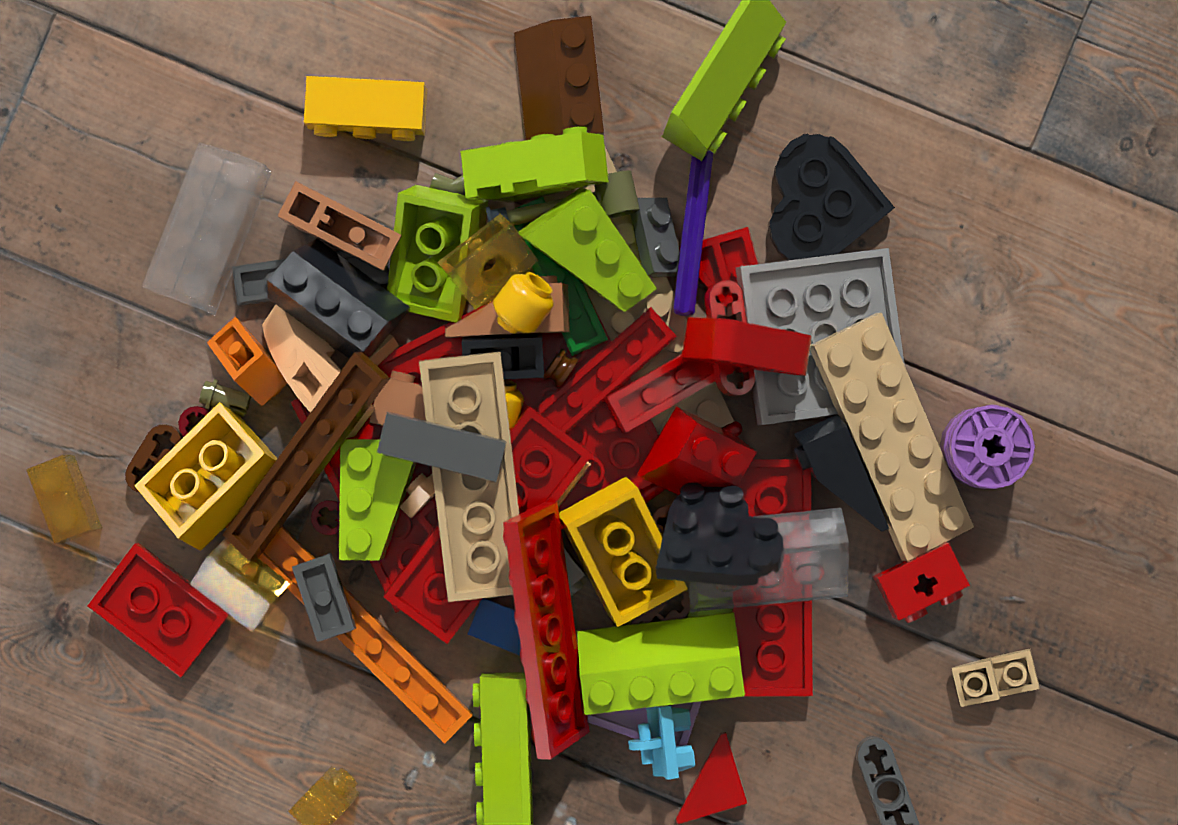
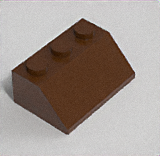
[514,16,604,140]

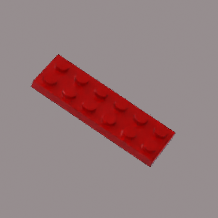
[383,405,593,644]
[732,459,813,697]
[503,502,590,759]

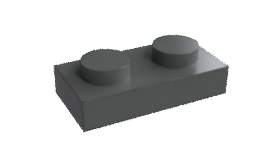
[630,198,680,277]
[292,554,356,642]

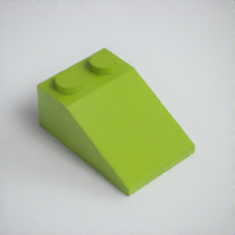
[387,185,489,323]

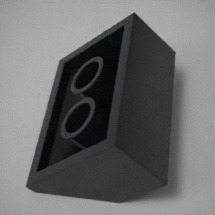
[267,239,410,359]

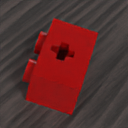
[873,542,970,623]

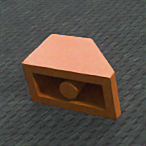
[207,316,288,406]

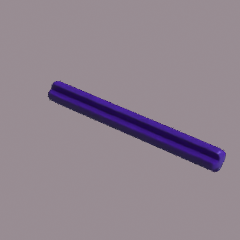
[673,151,713,316]

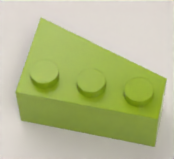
[339,439,417,561]

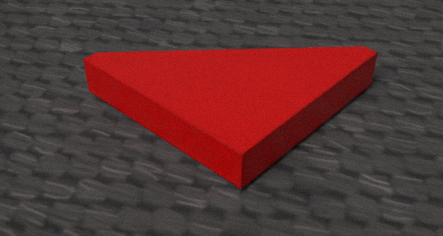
[676,732,747,824]

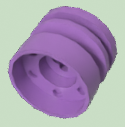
[940,405,1035,489]

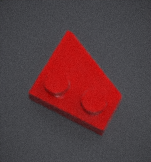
[679,227,759,309]

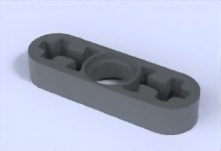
[855,736,920,825]

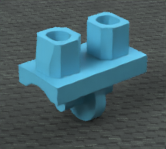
[628,705,695,780]

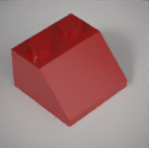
[637,406,757,495]

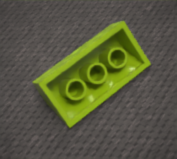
[662,0,786,161]
[577,612,745,715]
[473,672,533,825]

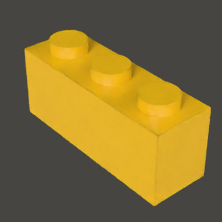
[304,76,427,141]

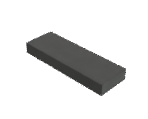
[377,411,506,482]

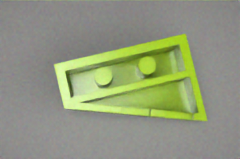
[460,127,609,202]
[517,187,657,312]

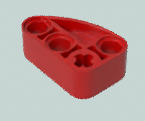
[682,317,812,376]

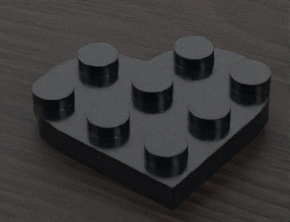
[768,134,895,261]
[656,483,784,586]

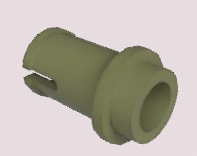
[199,379,251,417]

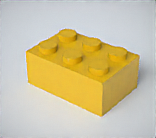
[135,402,277,551]
[559,477,687,627]

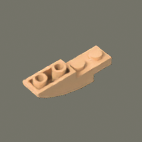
[262,305,375,439]

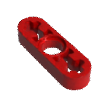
[704,280,755,396]

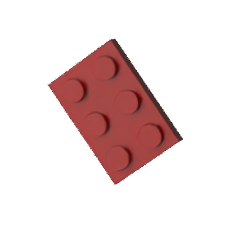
[87,543,231,677]

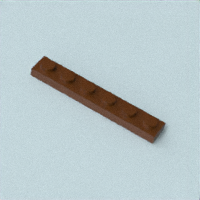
[223,352,390,561]

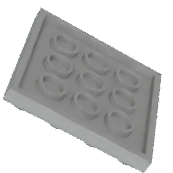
[736,248,905,425]

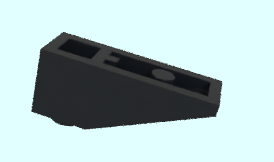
[793,414,889,532]

